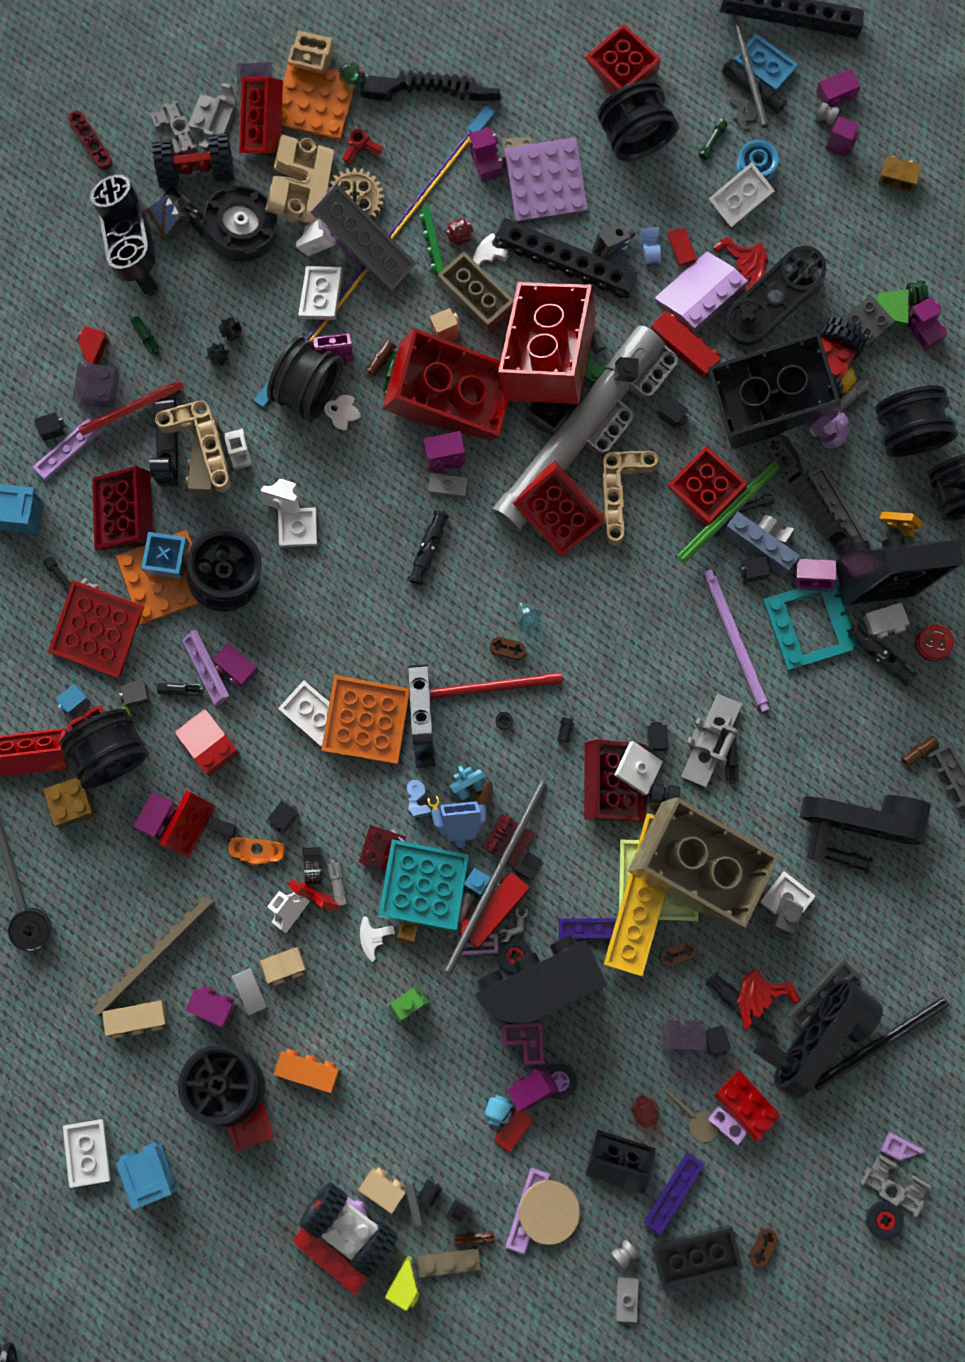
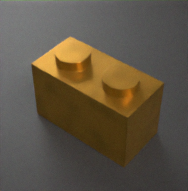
[878,156,922,192]

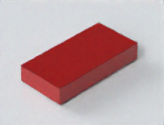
[667,227,697,267]
[493,1109,534,1152]

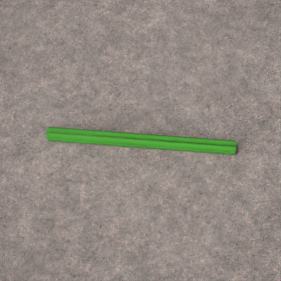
[677,460,781,564]

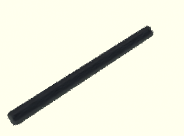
[814,997,949,1090]

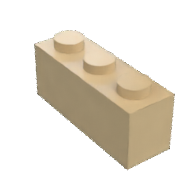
[102,1000,169,1039]

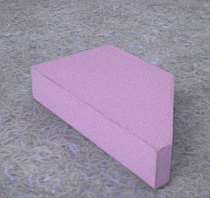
[880,1132,924,1160]

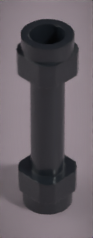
[732,493,774,517]
[43,557,71,594]

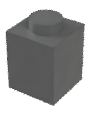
[119,680,151,708]

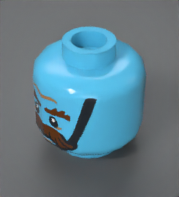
[484,1095,514,1127]

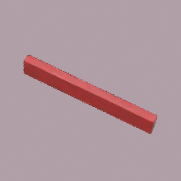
[78,380,184,436]

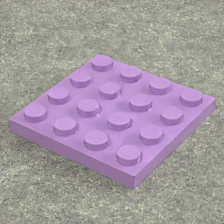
[504,137,588,222]

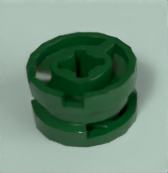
[906,280,929,308]

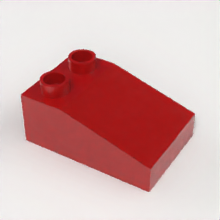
[382,328,508,441]

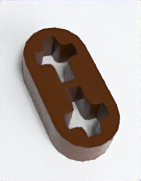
[490,637,525,660]
[660,942,697,967]
[749,1228,777,1267]

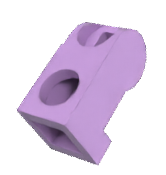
[708,1107,747,1145]

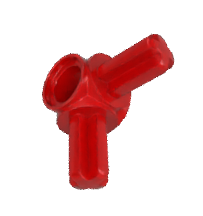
[342,128,384,164]

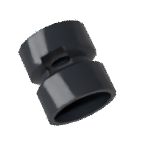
[650,782,681,808]

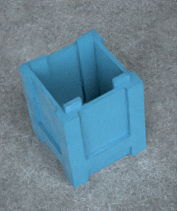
[0,484,43,534]
[116,1142,178,1210]

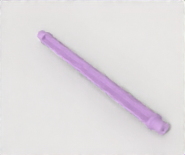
[704,570,769,712]

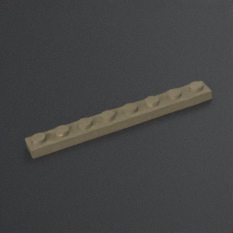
[92,896,216,1016]

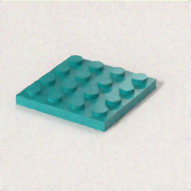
[378,839,469,932]

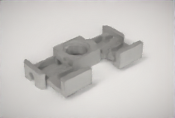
[150,101,197,155]
[860,1155,931,1217]

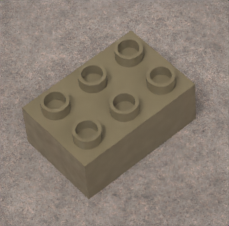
[627,797,779,929]

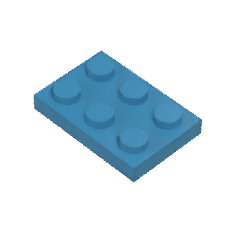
[733,34,798,93]

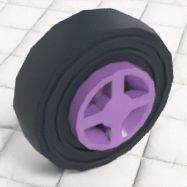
[546,1063,577,1100]

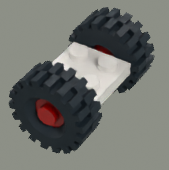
[299,1182,398,1277]

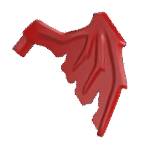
[713,237,769,291]
[737,969,800,1031]

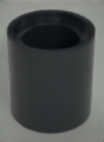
[417,1179,443,1207]

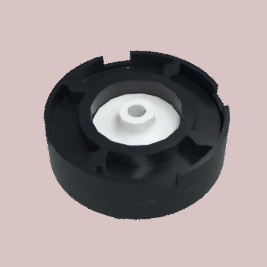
[203,185,278,262]

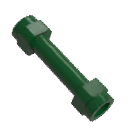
[698,119,728,161]

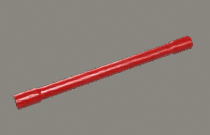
[409,672,562,699]

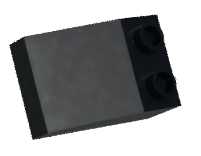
[708,332,841,449]
[836,536,964,606]

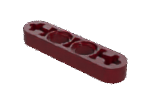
[68,111,112,170]

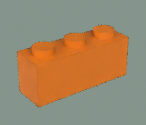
[274,1048,340,1093]

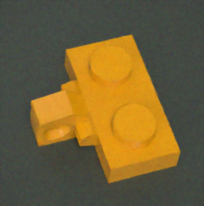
[880,512,923,538]

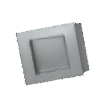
[758,515,795,546]

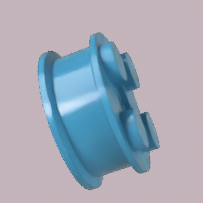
[737,140,779,181]

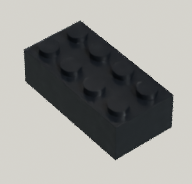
[650,1225,743,1290]

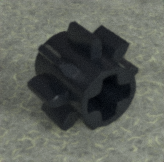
[219,317,242,341]
[206,343,230,366]

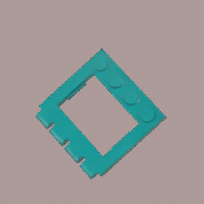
[762,581,859,671]

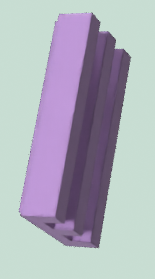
[458,934,498,956]

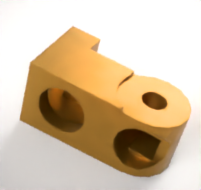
[397,922,419,945]

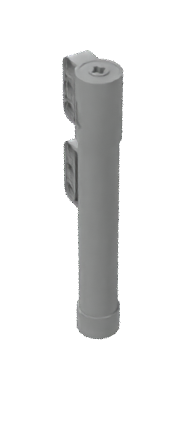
[491,325,678,532]

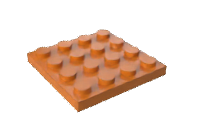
[281,64,358,141]
[116,530,208,626]
[321,675,410,764]

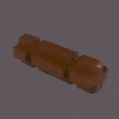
[454,1232,494,1246]

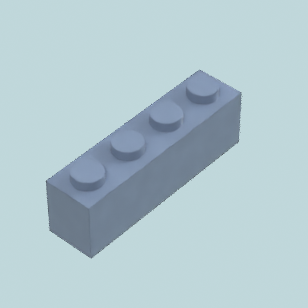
[724,512,800,576]

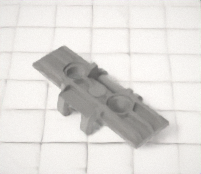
[681,694,742,788]

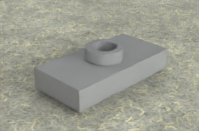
[428,473,468,498]
[616,1277,638,1322]

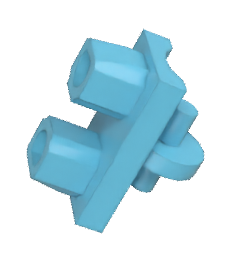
[449,766,485,800]

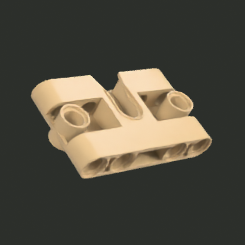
[266,134,334,224]

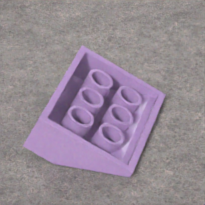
[654,252,747,335]

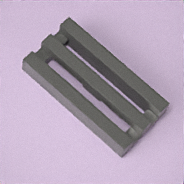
[405,1182,423,1227]

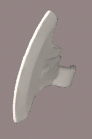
[473,234,509,266]
[360,917,395,962]

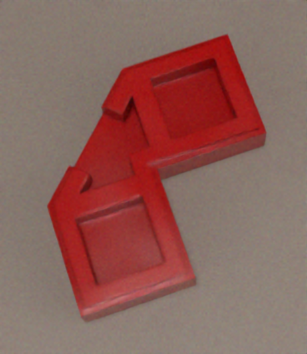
[288,880,340,912]

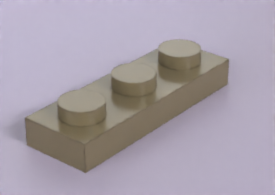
[417,1248,481,1277]

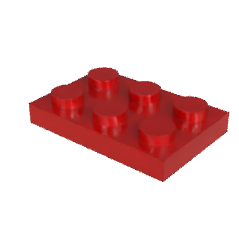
[159,790,215,858]
[714,1070,781,1142]

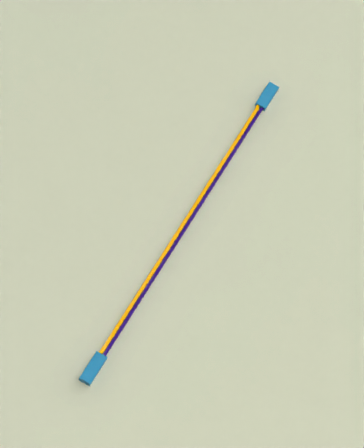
[254,105,495,408]

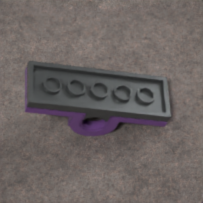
[310,184,416,291]

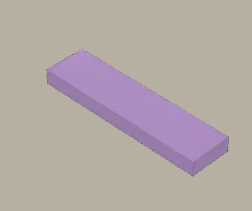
[33,418,102,481]
[182,630,229,706]
[505,1167,550,1255]

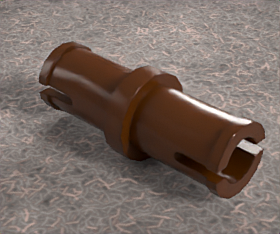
[365,340,396,377]
[901,736,939,768]

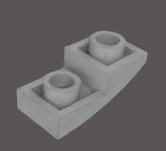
[232,968,267,1015]

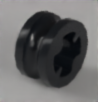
[496,712,513,730]

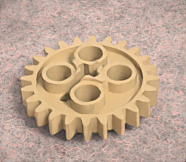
[327,167,384,219]

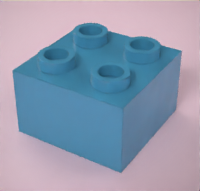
[141,532,190,580]

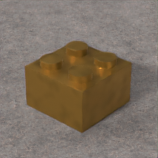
[43,778,97,828]

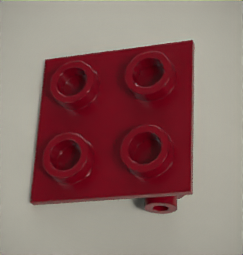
[482,814,535,867]
[358,825,406,871]

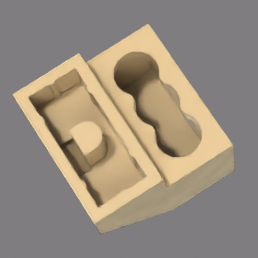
[288,30,335,74]

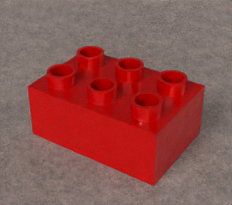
[498,282,596,404]

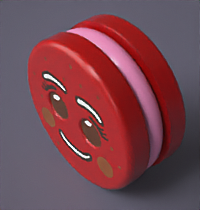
[915,624,954,661]

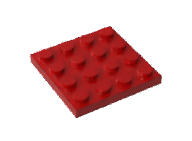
[48,580,145,678]

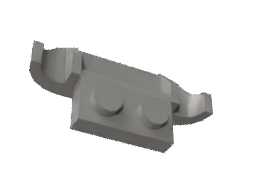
[188,83,236,149]

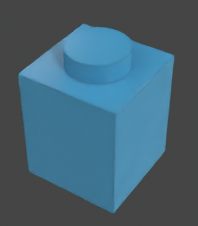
[56,684,90,716]
[464,868,491,896]

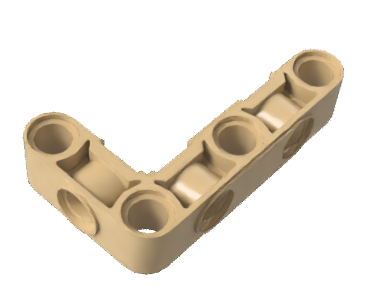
[155,401,231,493]
[602,451,658,546]

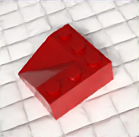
[585,23,661,95]
[667,446,748,527]

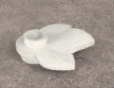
[324,395,361,430]

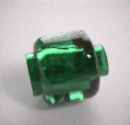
[339,62,365,90]

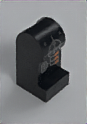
[302,847,322,885]

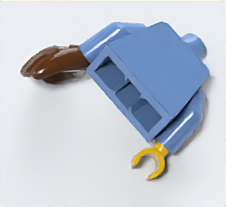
[427,781,493,848]

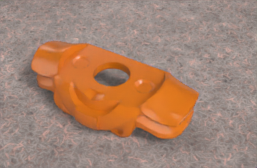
[228,837,286,866]

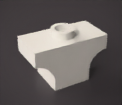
[296,221,336,256]
[225,429,252,470]
[261,479,300,514]
[268,891,310,933]

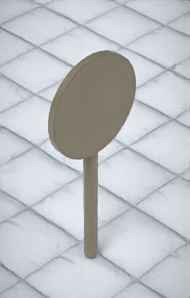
[664,1089,719,1142]

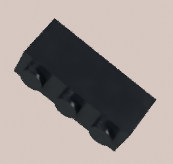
[525,386,588,434]
[585,1129,655,1194]

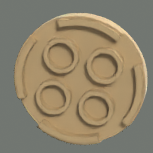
[518,1180,580,1245]

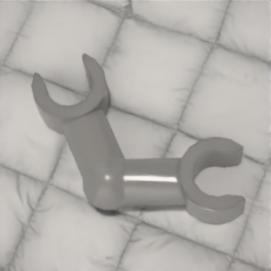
[497,907,528,942]

